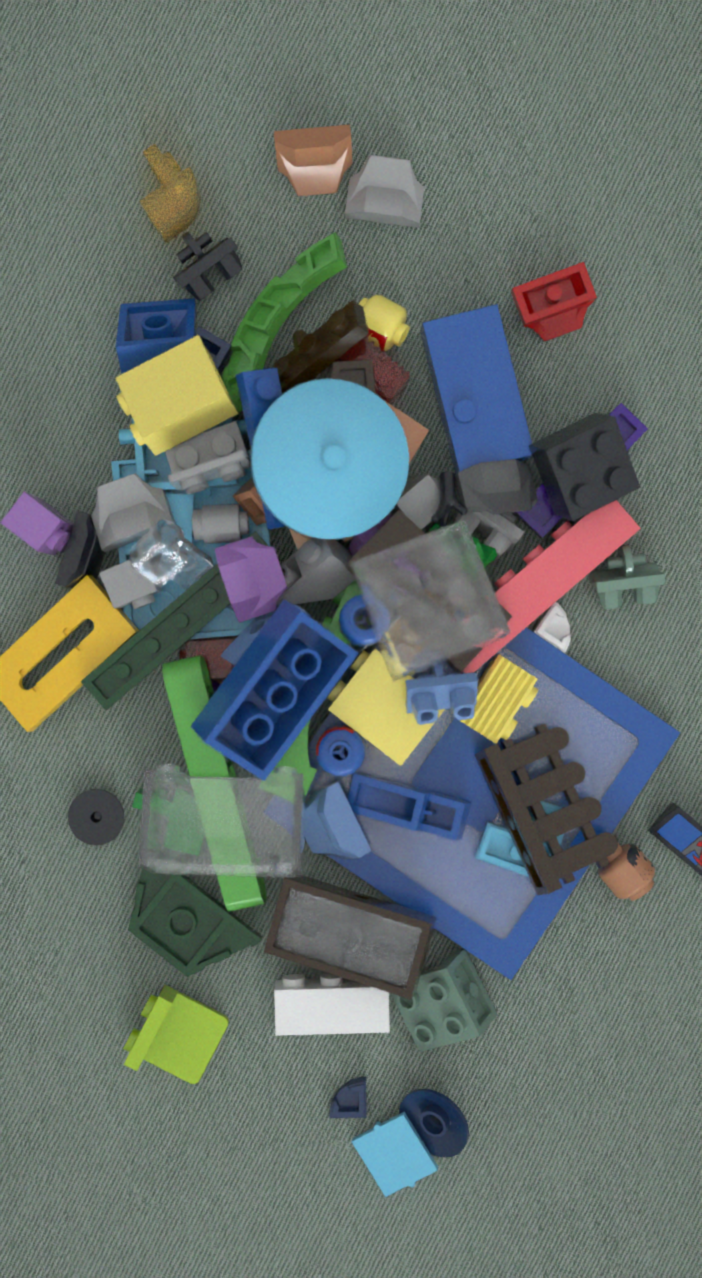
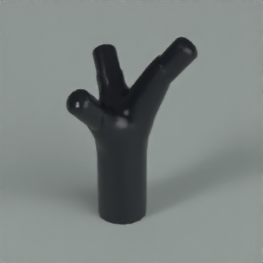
[431,471,467,527]

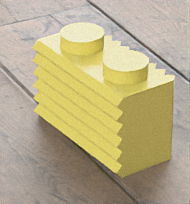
[460,654,538,744]

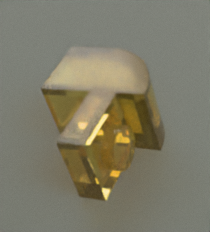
[139,143,201,243]

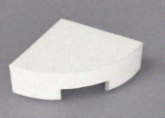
[532,602,571,653]

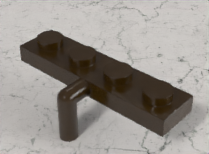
[272,299,369,395]

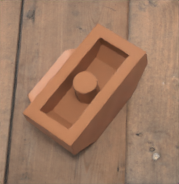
[274,125,353,196]

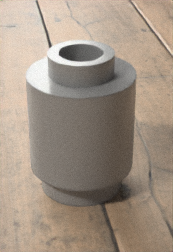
[192,504,249,544]

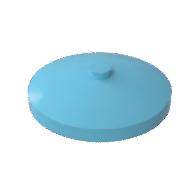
[250,379,409,539]

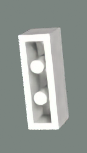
[274,973,390,1036]

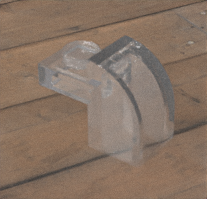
[130,520,213,590]

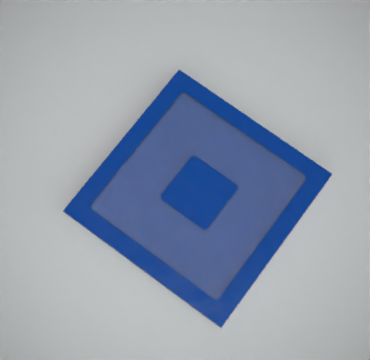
[263,580,680,980]

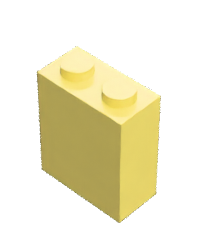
[116,335,238,456]
[327,648,445,766]

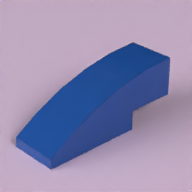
[347,773,471,841]

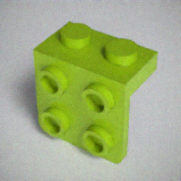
[123,984,229,1084]

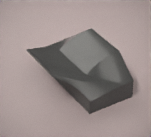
[455,459,538,514]

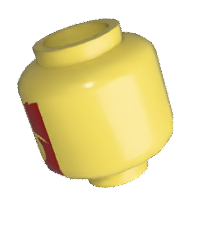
[359,295,410,352]

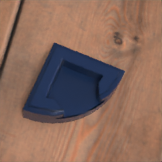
[329,1076,367,1118]

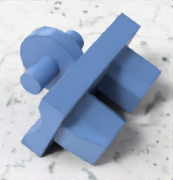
[405,662,478,725]

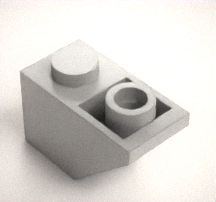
[277,537,357,605]

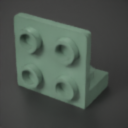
[391,948,498,1052]

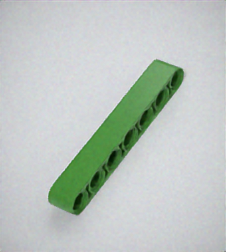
[162,655,267,911]

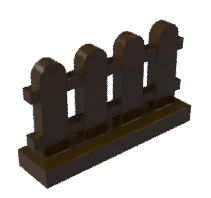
[474,723,618,895]

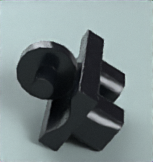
[172,231,243,301]

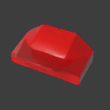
[511,262,597,342]

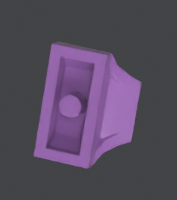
[215,536,288,623]

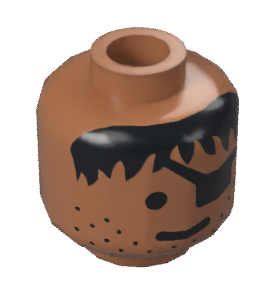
[598,843,655,901]

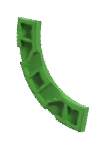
[222,232,347,413]

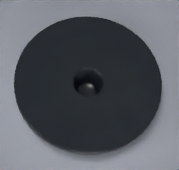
[68,789,124,845]

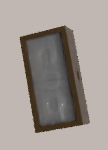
[264,873,437,1000]

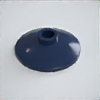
[399,1089,469,1157]

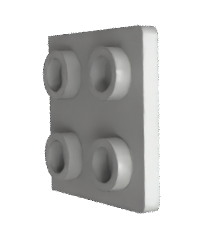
[165,421,251,494]

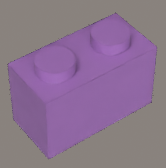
[0,492,74,556]

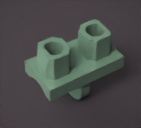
[589,545,666,609]

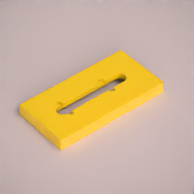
[0,575,140,732]

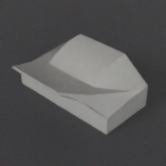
[345,155,424,228]
[91,473,177,552]

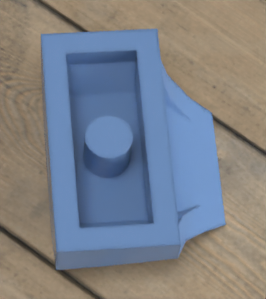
[296,781,372,860]

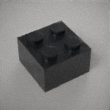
[528,412,640,521]

